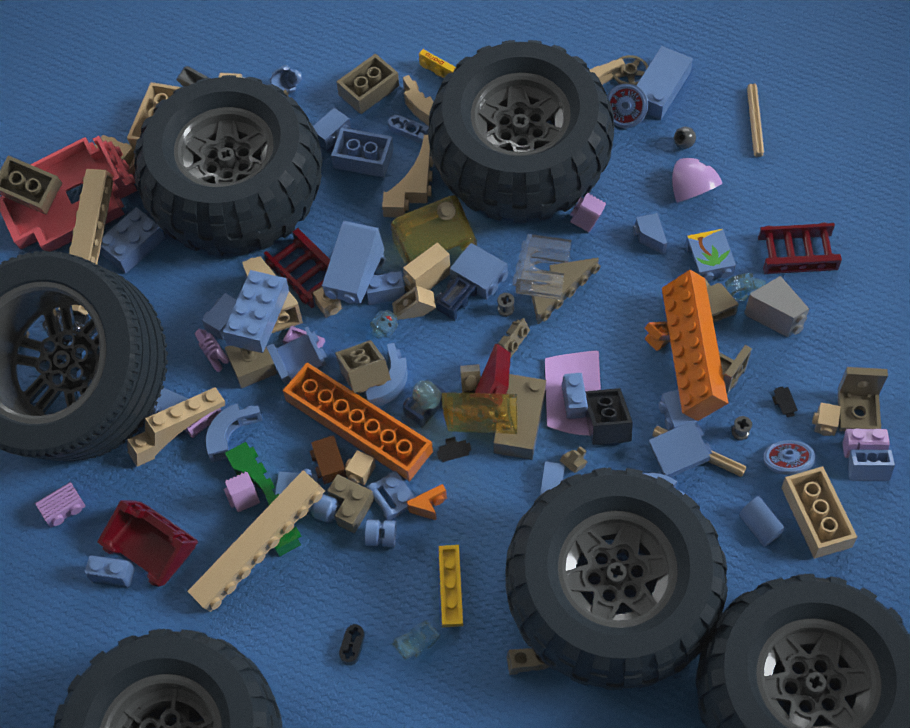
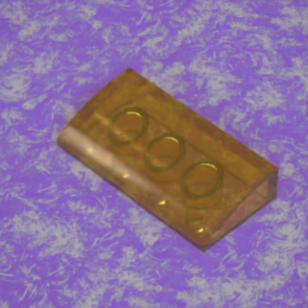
[442,392,517,434]

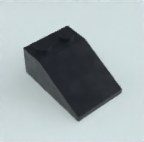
[585,388,633,445]

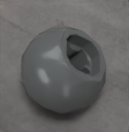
[674,126,696,149]

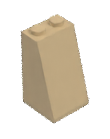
[242,256,303,334]

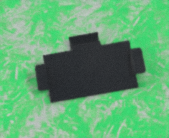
[772,386,798,417]
[437,437,472,462]

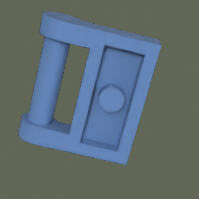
[366,471,415,520]

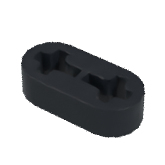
[339,624,365,665]

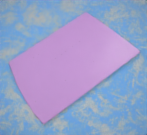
[545,351,601,436]

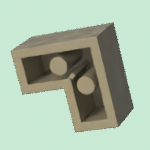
[327,474,374,534]

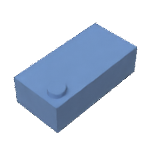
[636,46,693,120]

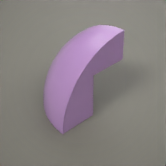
[672,158,722,203]

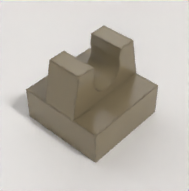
[560,447,587,473]

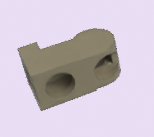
[506,648,549,675]

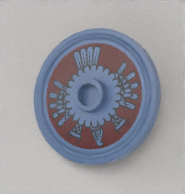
[607,84,648,128]
[764,440,815,475]

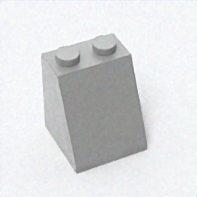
[745,276,809,337]

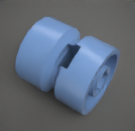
[365,519,397,547]

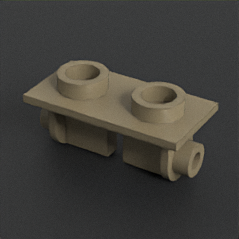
[498,318,530,358]

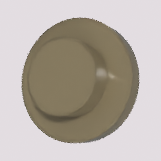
[437,202,455,220]

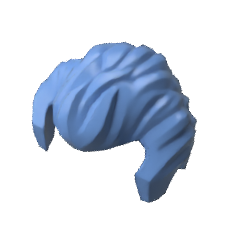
[270,65,302,93]

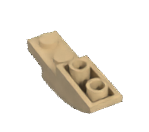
[403,75,434,126]

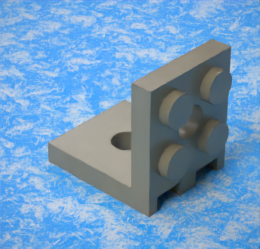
[719,345,752,397]
[837,367,888,431]

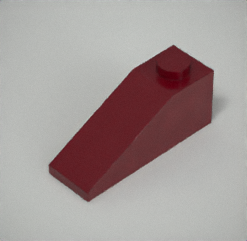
[473,344,511,406]

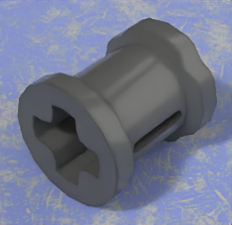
[497,293,514,317]
[732,416,752,441]

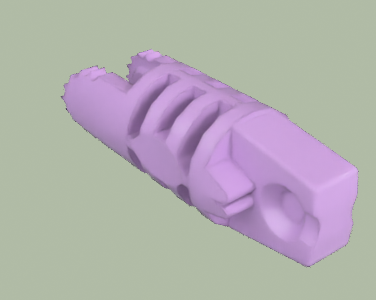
[195,329,230,372]

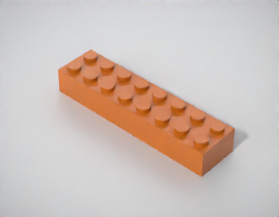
[662,270,729,421]
[283,363,433,482]

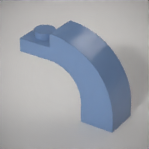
[366,343,408,407]
[206,404,263,462]

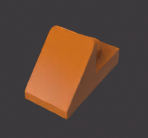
[645,321,670,351]
[407,484,447,520]

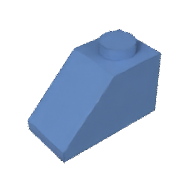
[633,213,667,254]

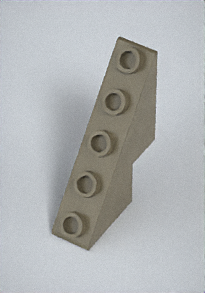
[531,258,601,324]

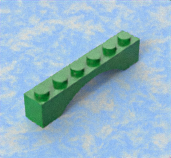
[225,442,302,556]

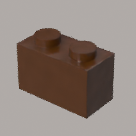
[310,435,347,485]

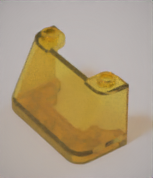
[391,195,477,265]

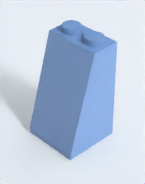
[322,221,384,304]

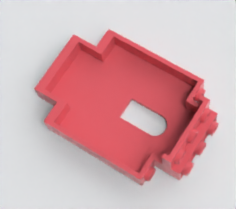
[0,136,137,252]

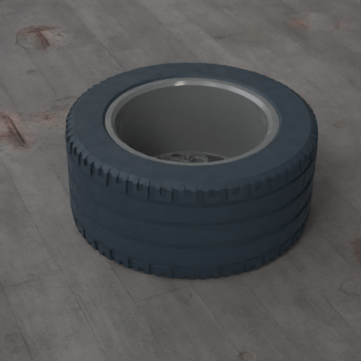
[0,251,168,461]

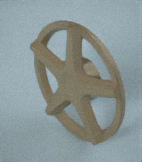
[612,55,649,85]

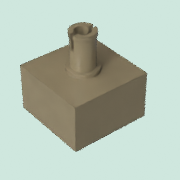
[224,345,277,388]

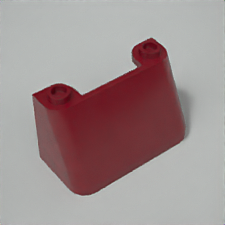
[97,500,198,587]

